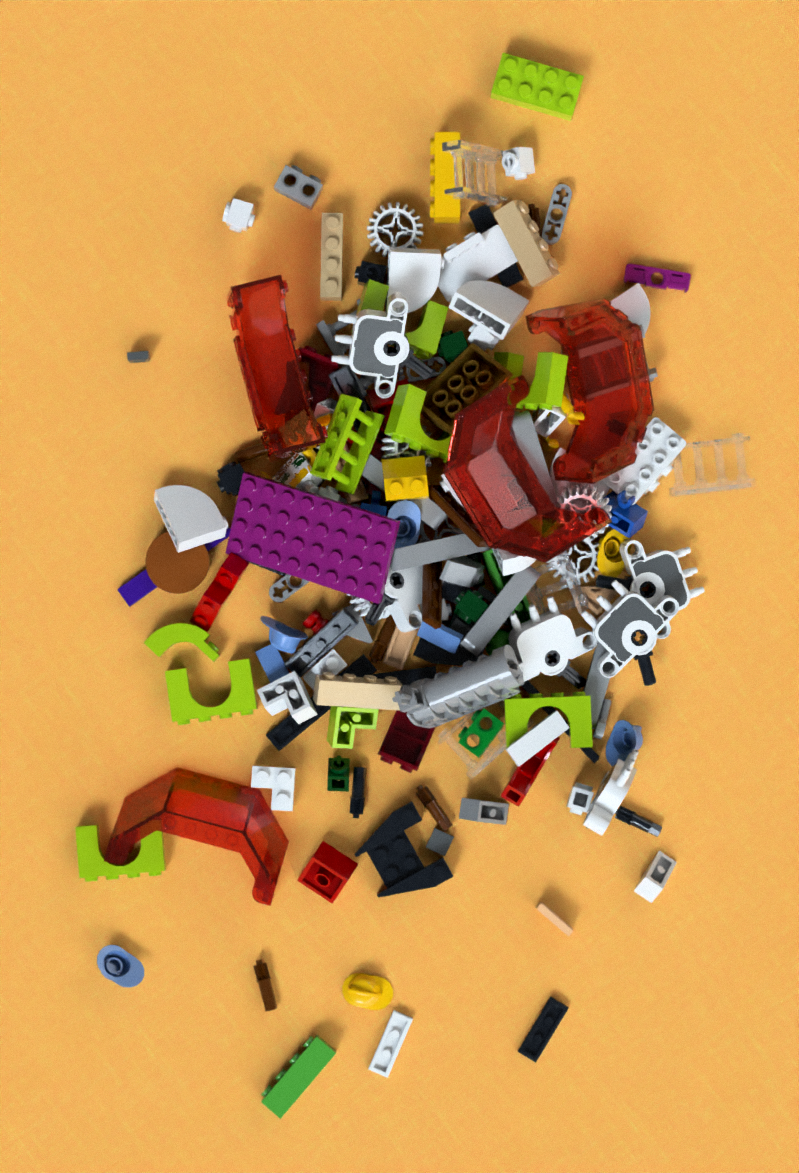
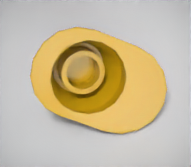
[597,529,632,577]
[342,973,393,1010]

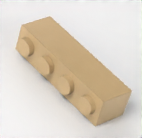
[493,200,560,287]
[320,213,343,301]
[313,672,403,710]

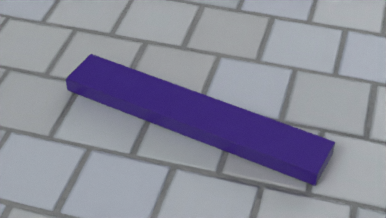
[117,526,231,607]

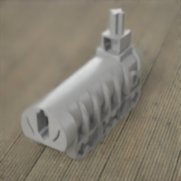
[392,645,524,728]

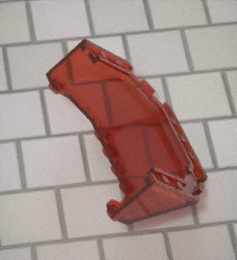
[226,275,328,462]
[525,298,654,484]
[443,375,612,563]
[104,767,289,906]

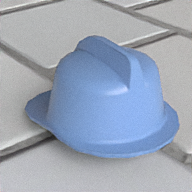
[387,500,421,549]
[260,616,308,654]
[606,720,643,767]
[97,945,144,988]

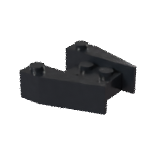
[413,581,509,666]
[354,801,454,898]

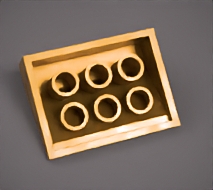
[421,343,513,435]

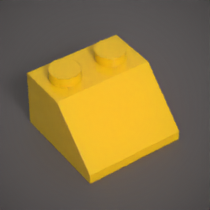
[382,455,429,503]

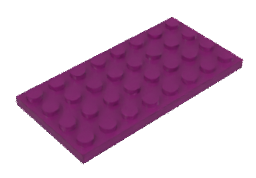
[226,472,400,604]

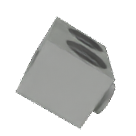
[274,165,323,210]

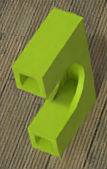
[351,279,448,359]
[488,352,568,410]
[384,384,478,465]
[165,659,258,725]
[504,692,593,748]
[75,819,166,882]

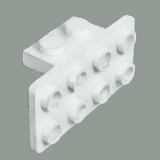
[438,225,518,302]
[602,417,686,505]

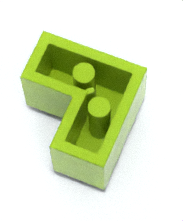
[327,706,379,749]

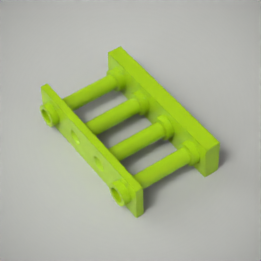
[310,394,385,495]

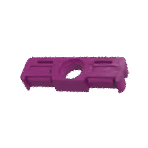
[623,264,691,293]

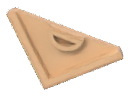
[568,586,618,616]

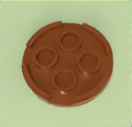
[145,532,210,594]

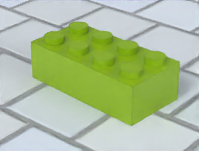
[490,53,584,121]

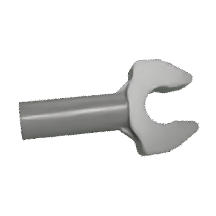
[593,699,612,739]

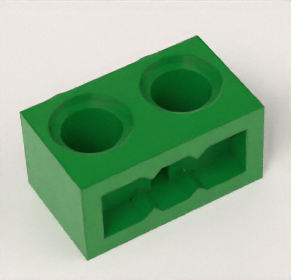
[458,708,505,758]

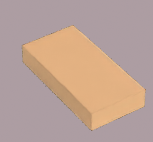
[382,626,417,670]
[535,902,573,937]

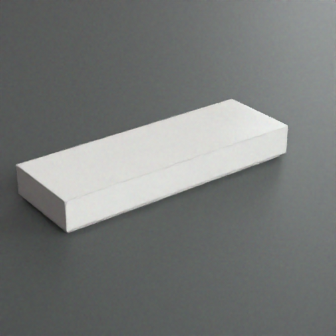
[505,710,569,766]
[368,1010,413,1078]

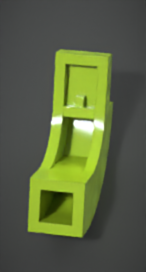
[144,623,220,662]

